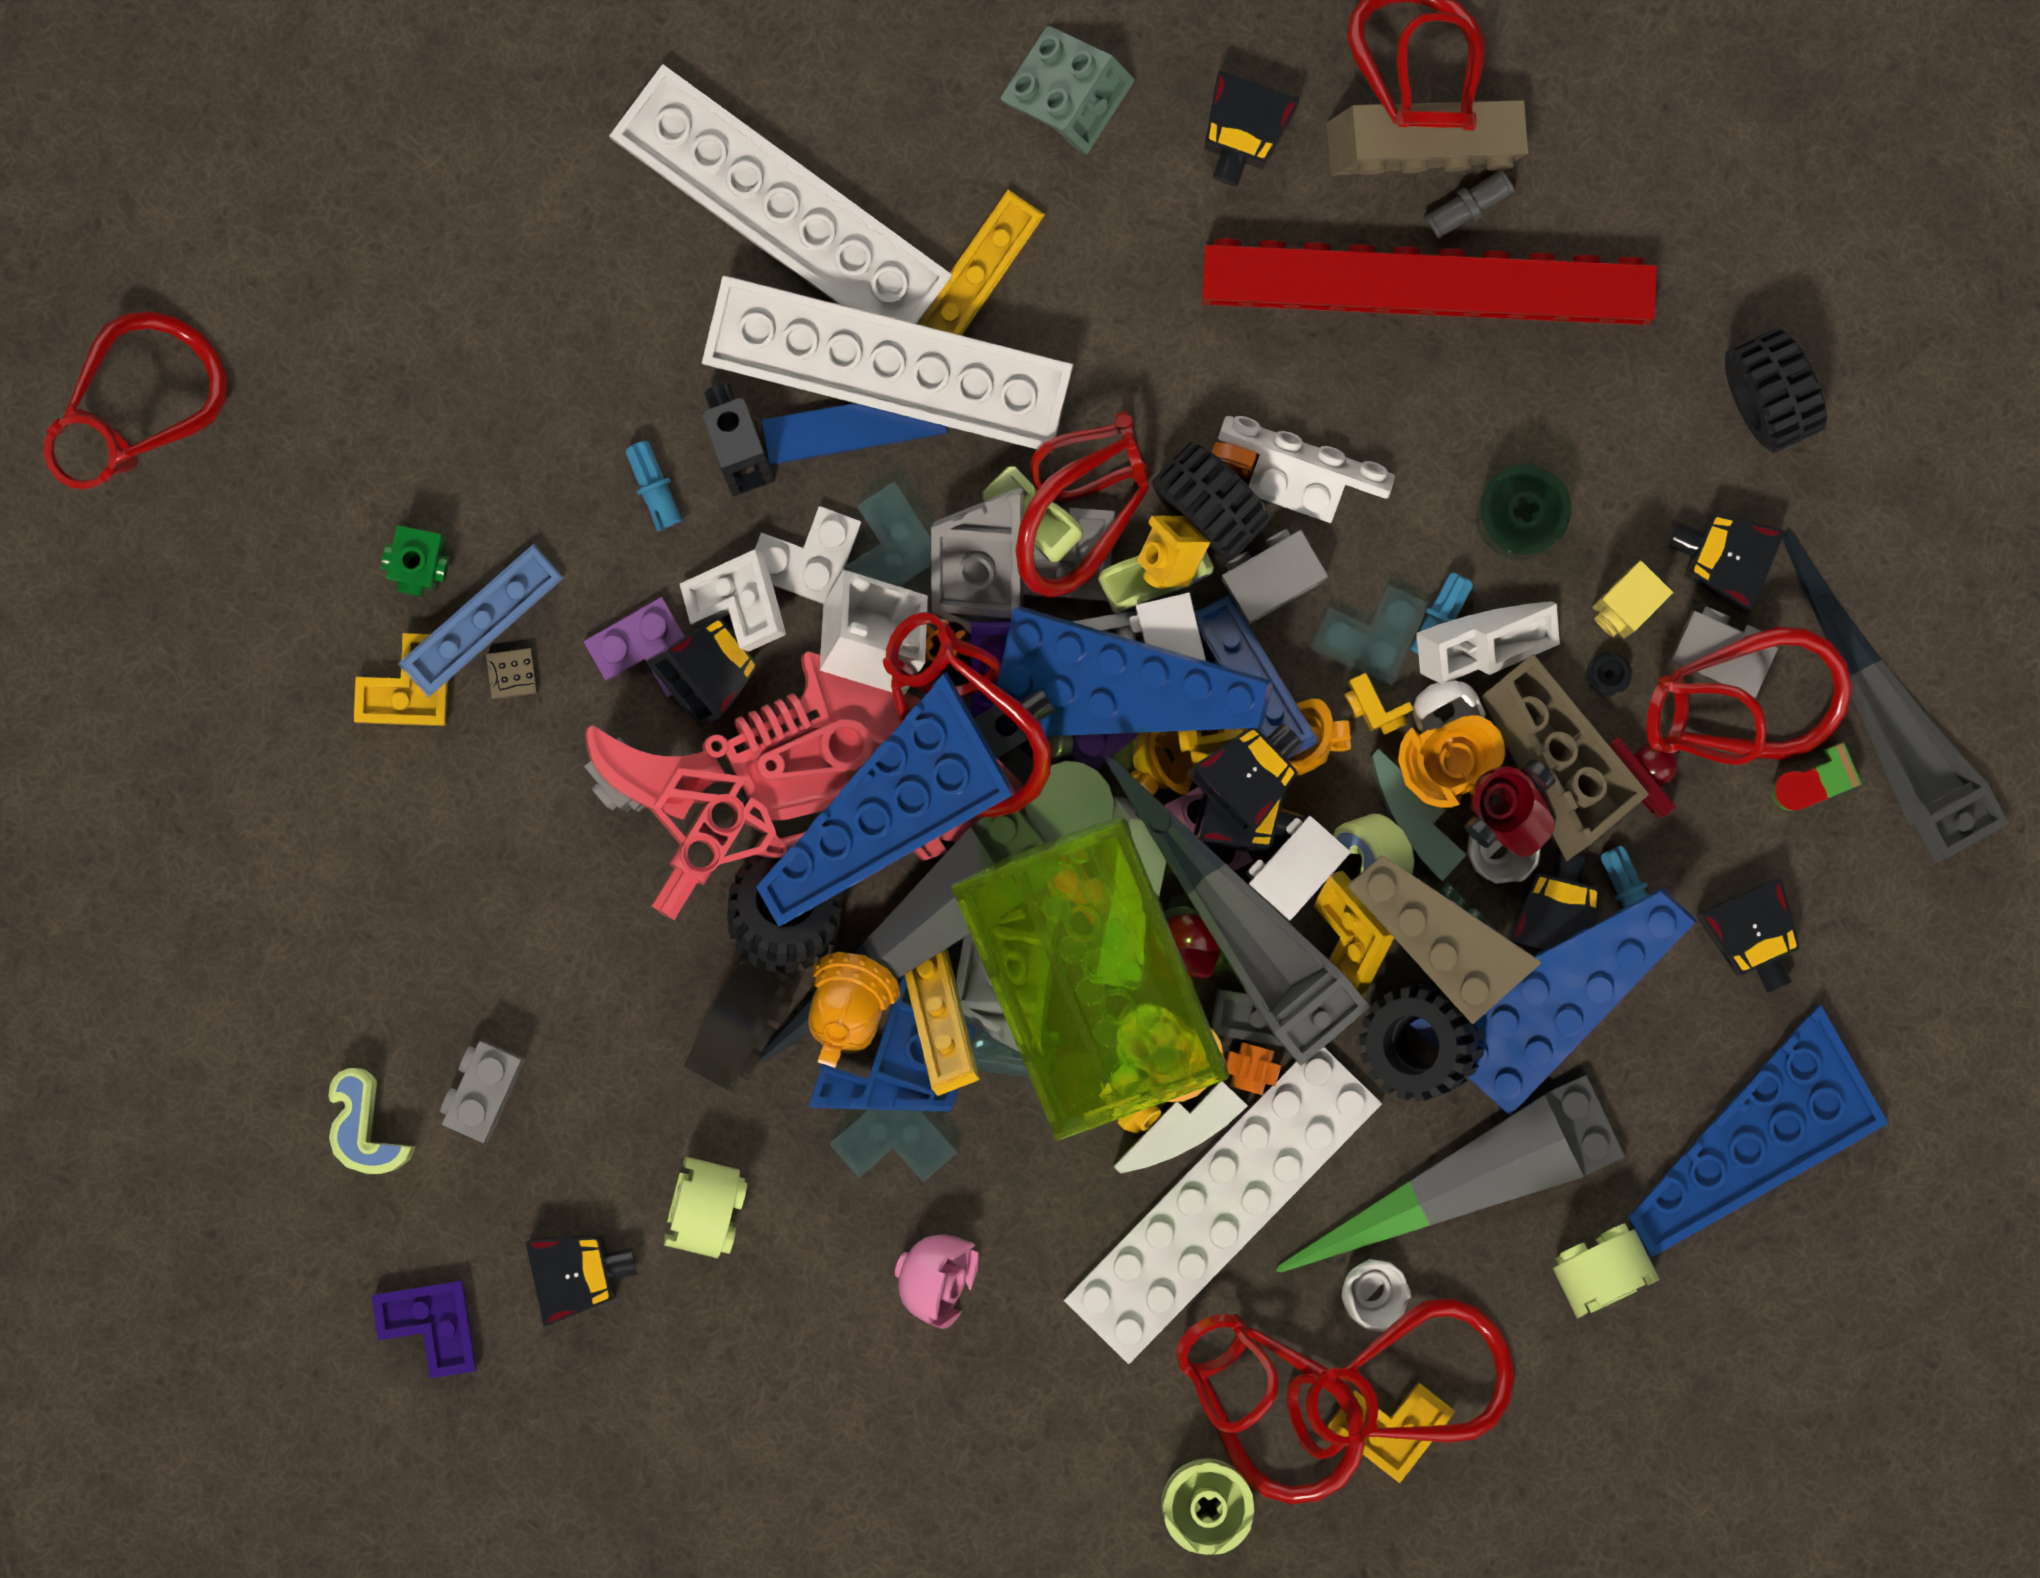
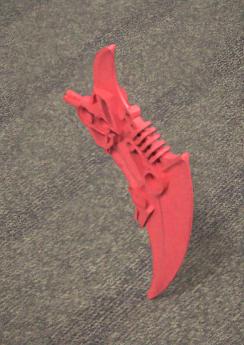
[585,651,1099,925]

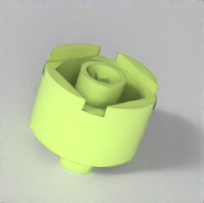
[664,1157,747,1258]
[1553,1223,1659,1319]
[1161,1458,1254,1555]

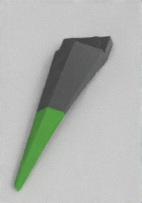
[1276,1074,1625,1272]

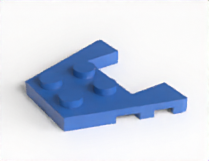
[808,941,978,1112]

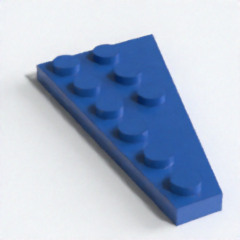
[756,672,1015,927]
[1410,888,1696,1115]
[1627,1005,1889,1257]

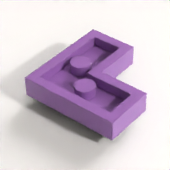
[583,597,684,698]

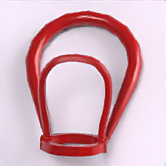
[1347,0,1486,131]
[43,311,228,490]
[1015,410,1149,598]
[883,612,1051,818]
[1647,627,1852,765]
[1176,1314,1367,1504]

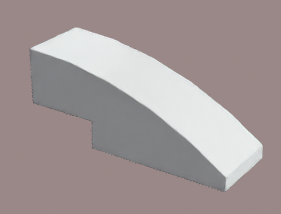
[1416,601,1560,684]
[1114,1080,1248,1173]

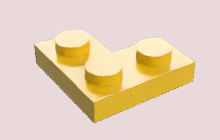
[354,633,448,726]
[1313,871,1394,997]
[1327,1382,1456,1483]

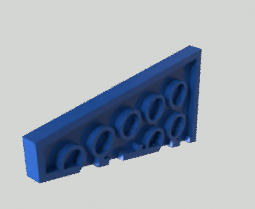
[992,606,1273,736]

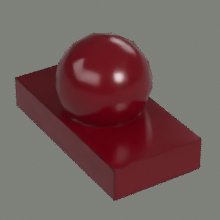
[1608,737,1678,819]

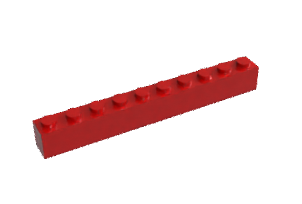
[1201,238,1657,325]

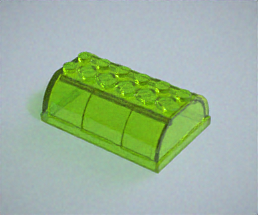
[951,818,1229,1141]

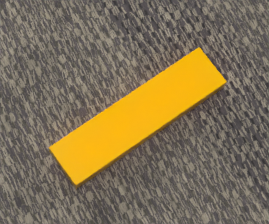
[917,190,1045,335]
[905,948,980,1096]

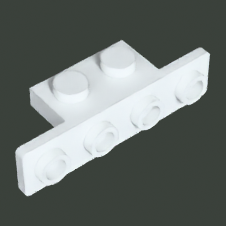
[1218,416,1395,523]

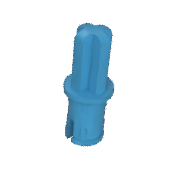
[626,441,684,532]
[1409,573,1473,654]
[1601,846,1648,908]

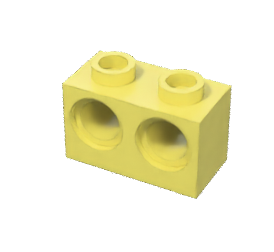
[1592,560,1673,638]

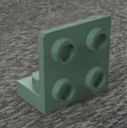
[1001,26,1135,155]

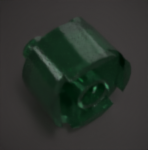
[1476,464,1572,560]

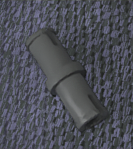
[1424,169,1515,240]

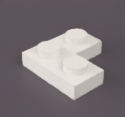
[755,506,862,604]
[680,549,786,652]

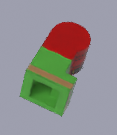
[1770,743,1861,811]

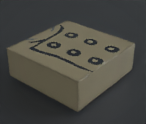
[486,648,538,700]

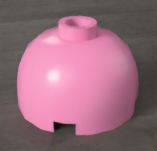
[895,1234,979,1329]

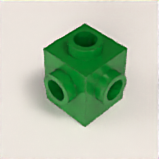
[381,525,450,597]

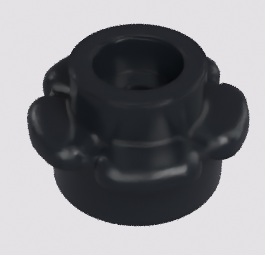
[1587,652,1631,696]

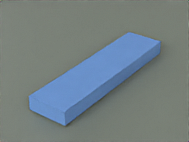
[398,544,563,698]

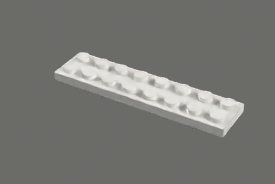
[609,64,952,324]
[702,276,1074,453]
[1064,1047,1382,1364]

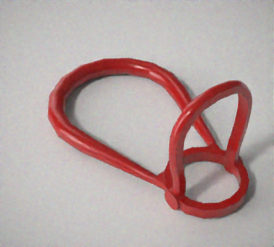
[1286,1298,1515,1459]

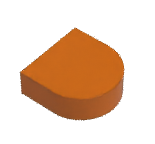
[1211,442,1257,480]

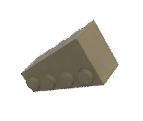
[1326,100,1528,176]
[1481,654,1649,861]
[1347,855,1542,1024]

